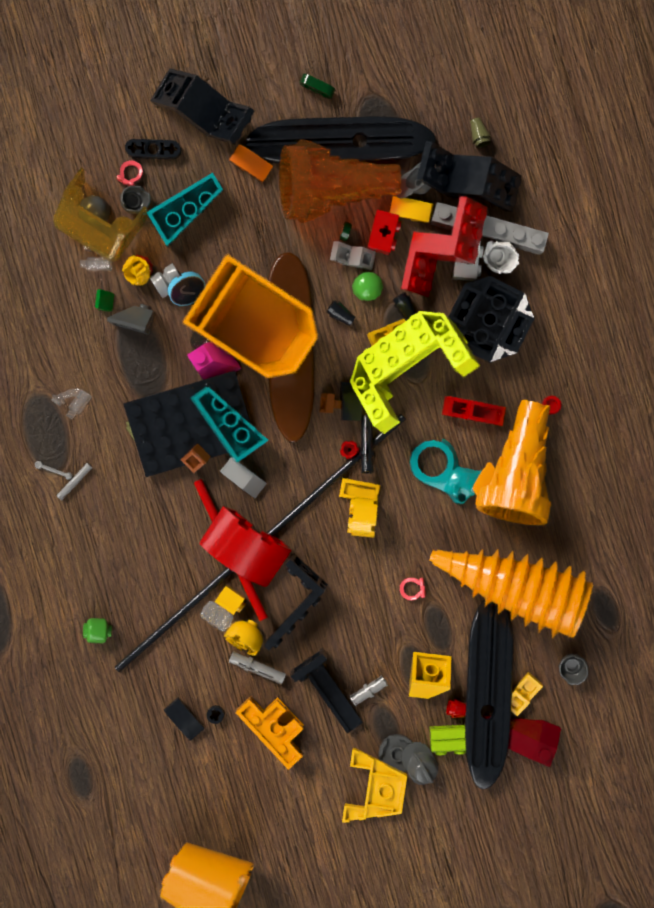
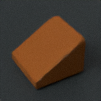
[181,444,210,473]

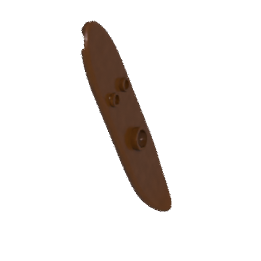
[268,252,314,442]

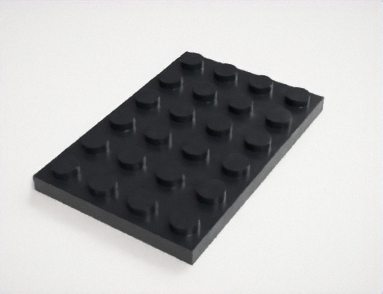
[123,370,251,477]

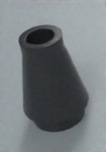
[393,292,416,320]
[326,300,356,326]

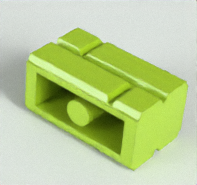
[429,725,466,755]

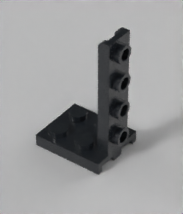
[265,554,328,650]
[290,648,363,734]

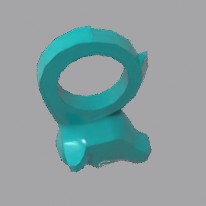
[409,439,482,504]

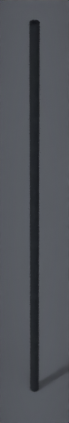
[115,414,406,672]

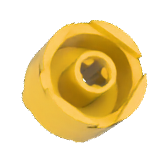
[347,497,378,538]

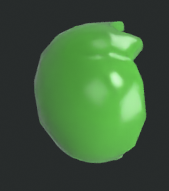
[352,272,383,301]

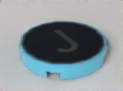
[167,272,206,306]

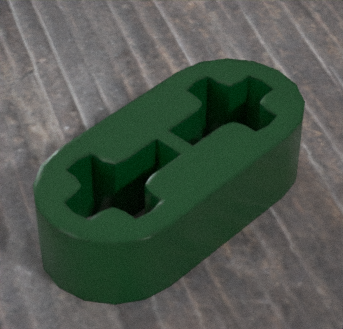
[299,74,336,99]

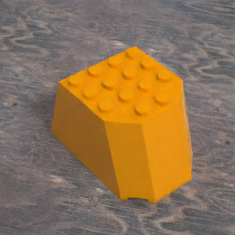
[183,255,317,378]

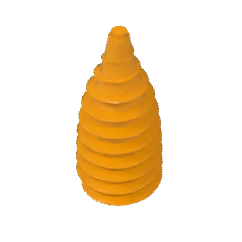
[429,549,593,639]

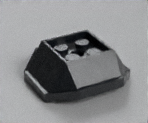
[448,276,535,363]

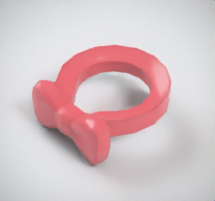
[116,160,143,186]
[400,577,426,600]

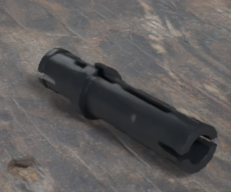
[359,415,375,474]

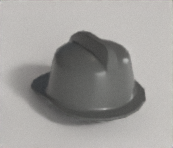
[394,163,431,198]
[402,742,438,785]

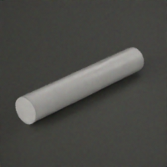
[56,463,93,500]

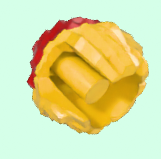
[122,254,153,286]

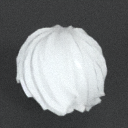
[483,241,519,274]

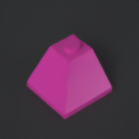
[187,341,241,379]

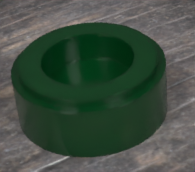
[339,221,352,242]

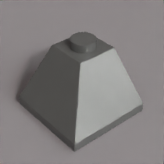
[107,304,155,335]

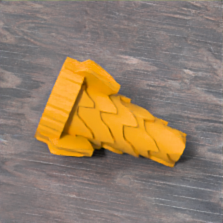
[473,400,551,525]

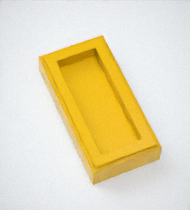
[339,478,380,499]

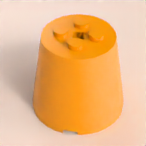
[160,842,254,908]

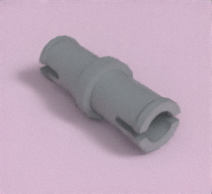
[350,675,388,706]

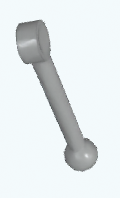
[35,461,73,480]

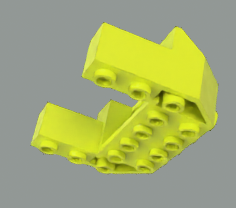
[350,311,480,434]

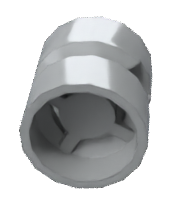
[150,263,180,298]

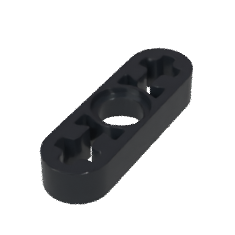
[125,139,181,159]

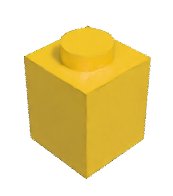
[215,585,246,615]

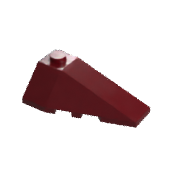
[482,715,561,767]

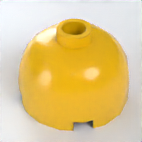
[224,620,263,656]

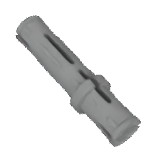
[229,651,286,685]

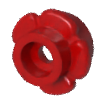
[340,441,359,459]

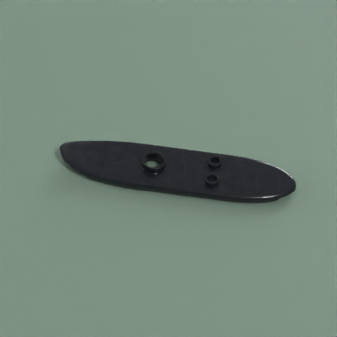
[246,116,436,164]
[465,599,514,789]

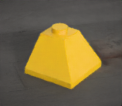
[409,652,451,699]

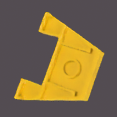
[342,748,407,823]

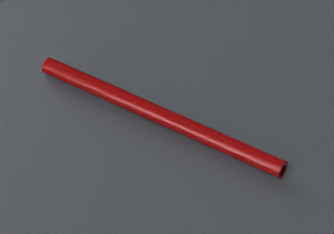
[194,479,268,621]

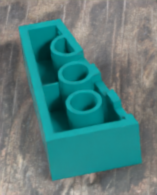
[146,172,223,247]
[190,387,269,462]

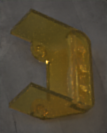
[53,168,147,261]

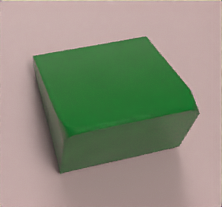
[95,289,114,312]

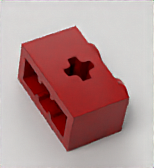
[367,210,402,255]

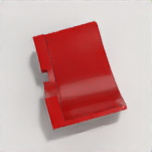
[200,506,292,587]

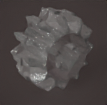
[200,601,234,632]

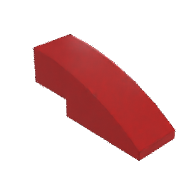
[442,396,506,426]

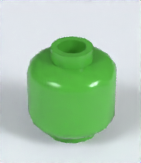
[83,618,112,643]

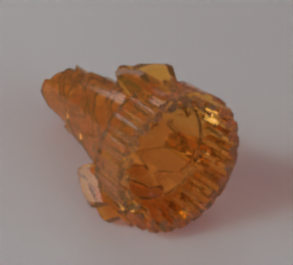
[279,140,402,223]

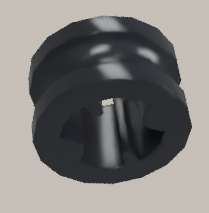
[207,705,224,724]

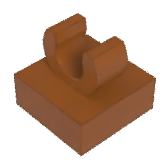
[319,393,342,413]

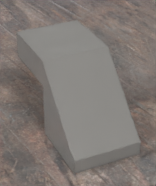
[330,241,376,270]
[220,458,267,498]

